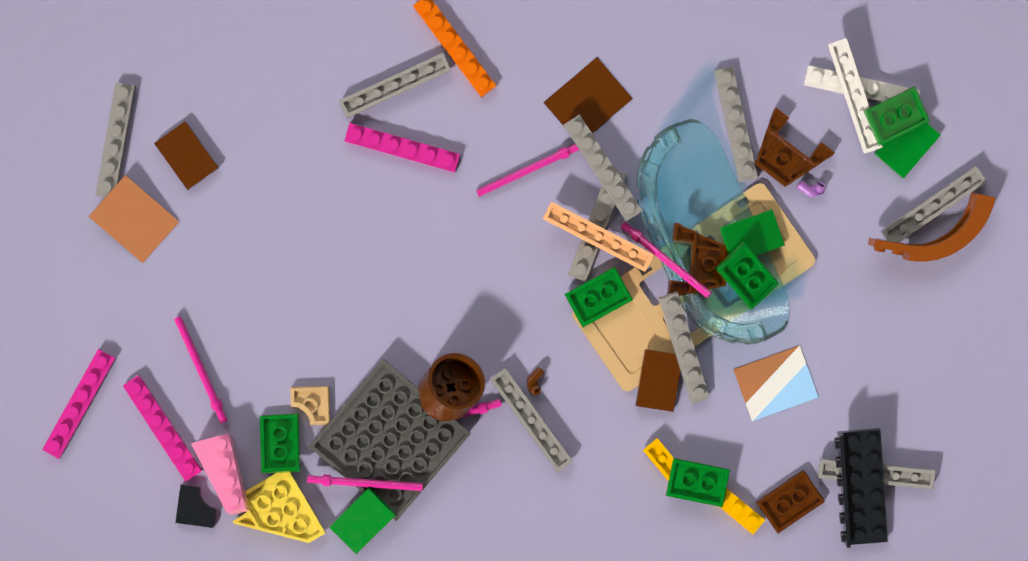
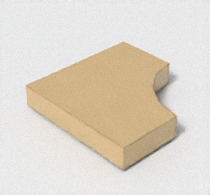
[290,386,330,425]

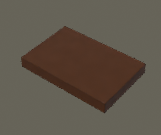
[154,121,219,190]
[635,349,680,412]
[756,470,825,534]

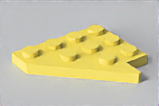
[233,472,326,543]

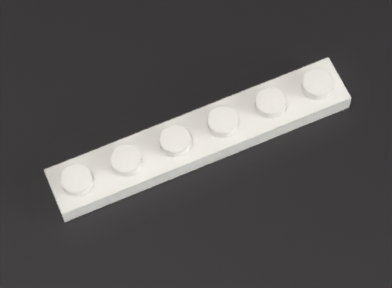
[827,38,883,154]
[803,66,921,102]

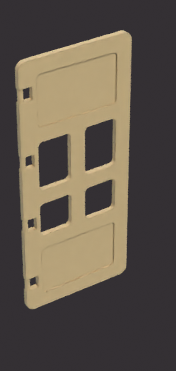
[572,183,815,391]

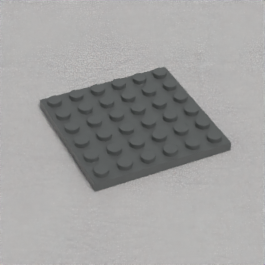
[309,359,471,521]

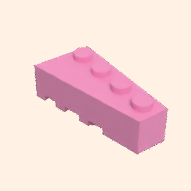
[191,434,250,515]

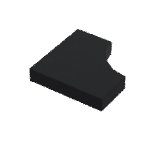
[175,484,217,528]

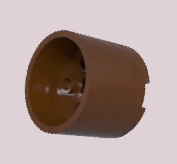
[418,353,485,421]

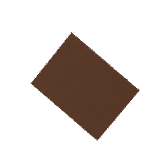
[543,57,633,133]

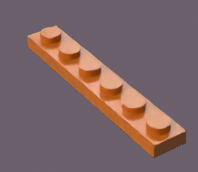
[413,0,497,98]

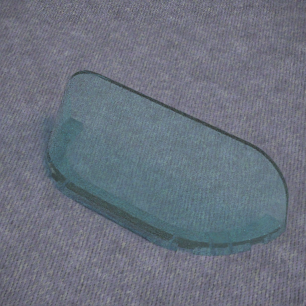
[636,119,790,345]

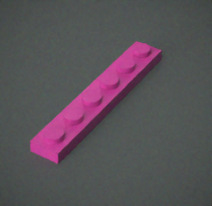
[344,123,460,173]
[42,349,116,459]
[123,375,202,482]

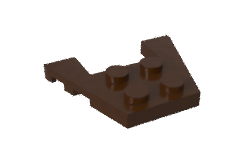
[755,107,835,187]
[667,223,728,296]

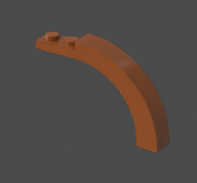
[868,193,996,262]

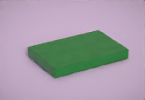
[863,86,930,146]
[874,123,941,179]
[719,210,785,256]
[715,242,779,310]
[564,267,633,328]
[260,414,300,474]
[666,458,730,507]
[329,487,396,554]

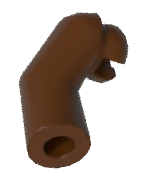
[527,366,545,396]

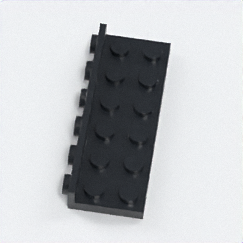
[834,428,888,548]

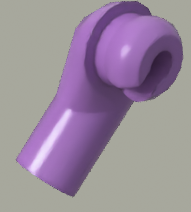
[796,180,826,197]

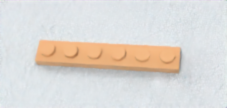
[543,202,654,272]

